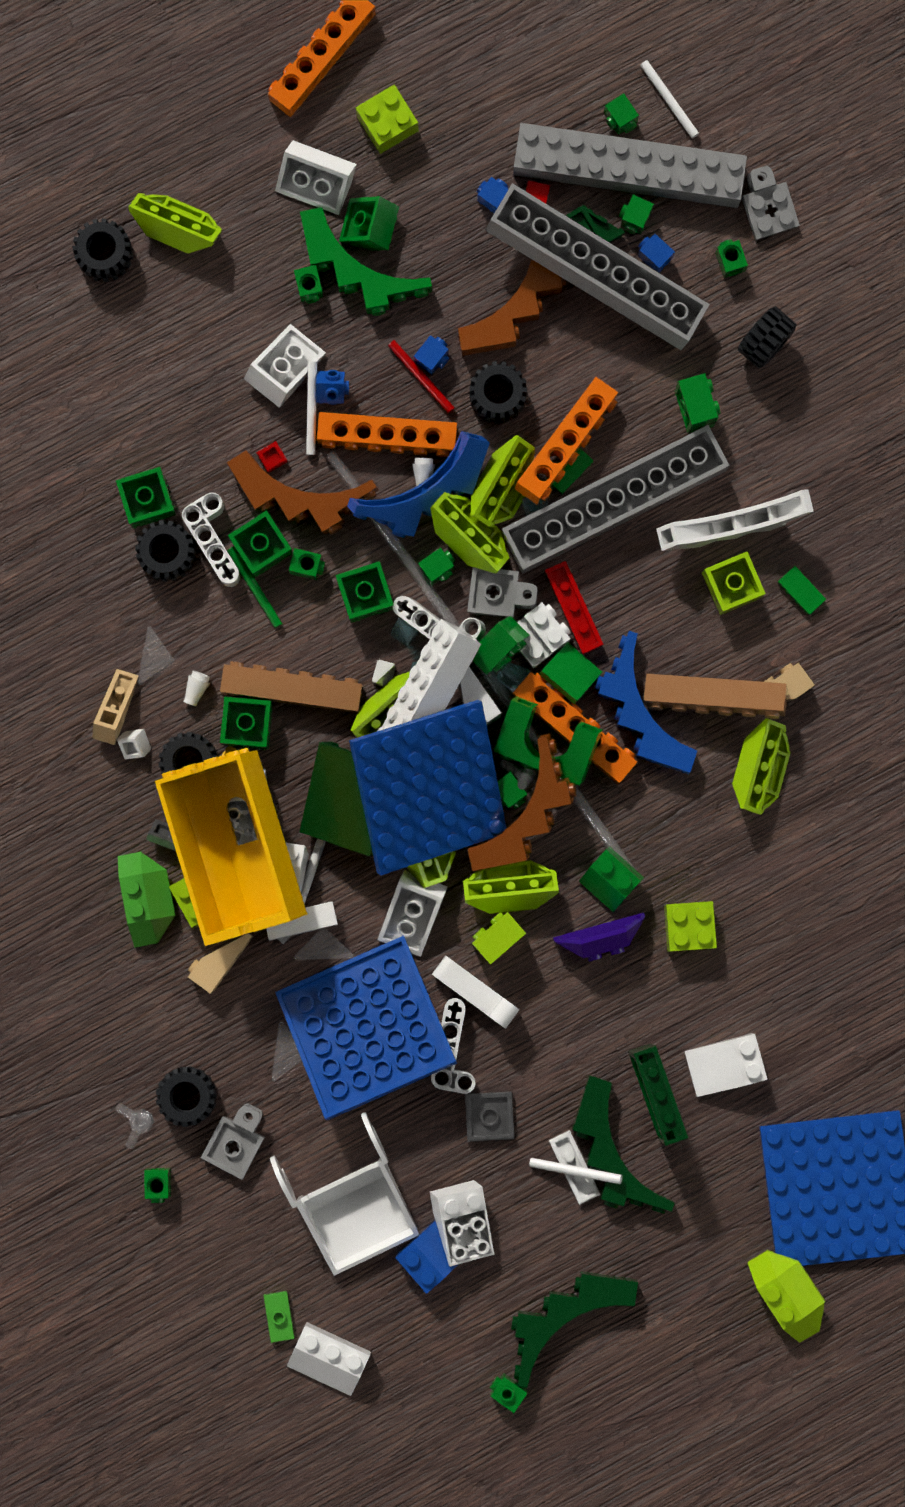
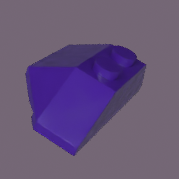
[553,913,645,962]

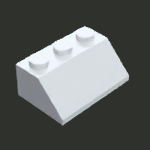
[275,140,356,215]
[287,1322,371,1396]

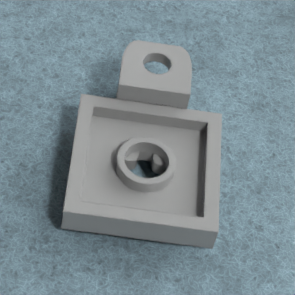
[742,165,800,241]
[467,567,538,618]
[201,1103,265,1180]

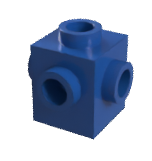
[316,370,349,405]

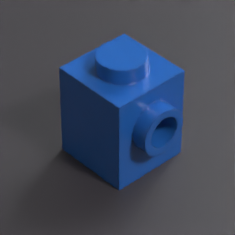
[477,177,509,213]
[638,234,675,273]
[413,335,449,375]

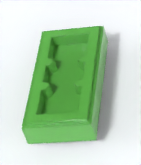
[263,1291,295,1343]

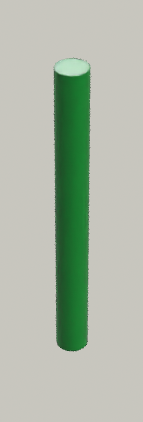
[227,546,283,629]

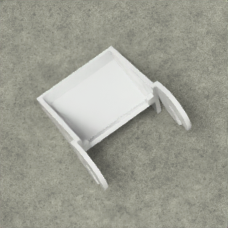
[270,1112,419,1276]

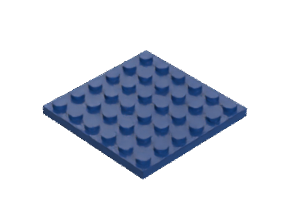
[349,700,506,876]
[275,935,457,1121]
[759,1110,905,1266]

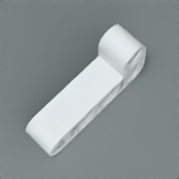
[182,493,241,587]
[393,596,486,642]
[432,955,519,1029]
[431,998,475,1094]

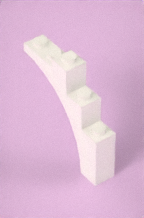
[656,489,814,551]

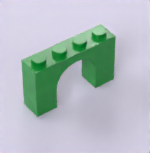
[493,696,603,786]

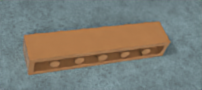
[220,661,363,713]
[644,674,788,719]

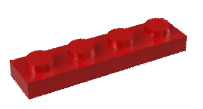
[544,561,604,655]

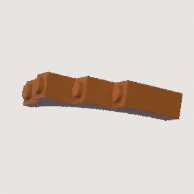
[458,259,566,356]
[227,451,379,535]
[467,734,576,871]

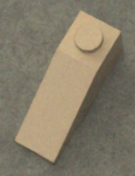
[93,669,139,745]
[188,933,254,994]

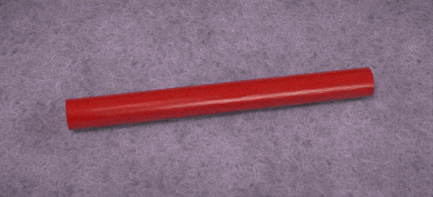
[388,340,455,414]

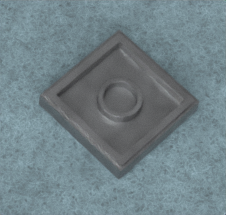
[465,1091,514,1142]

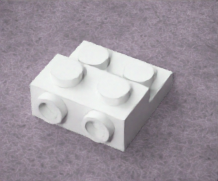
[517,602,571,669]

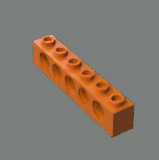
[268,0,376,117]
[515,377,618,505]
[317,412,457,457]
[512,672,637,784]

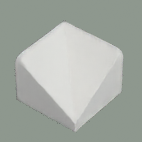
[372,660,396,687]
[117,729,151,759]

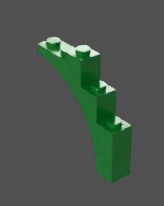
[300,207,432,316]

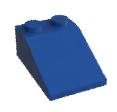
[395,1220,459,1294]

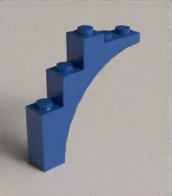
[347,431,490,538]
[595,631,697,774]

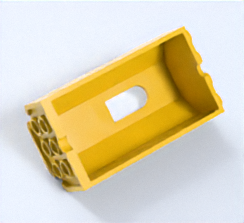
[155,748,307,946]

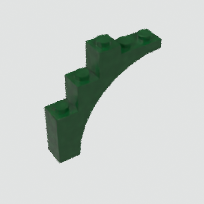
[572,1075,675,1214]
[511,1271,638,1388]

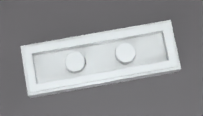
[266,902,338,941]
[549,1130,600,1205]

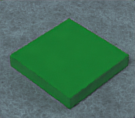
[539,642,602,704]

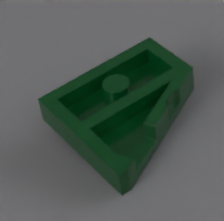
[565,205,625,243]

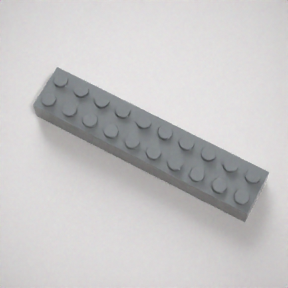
[513,123,747,208]
[485,183,710,350]
[502,425,730,574]

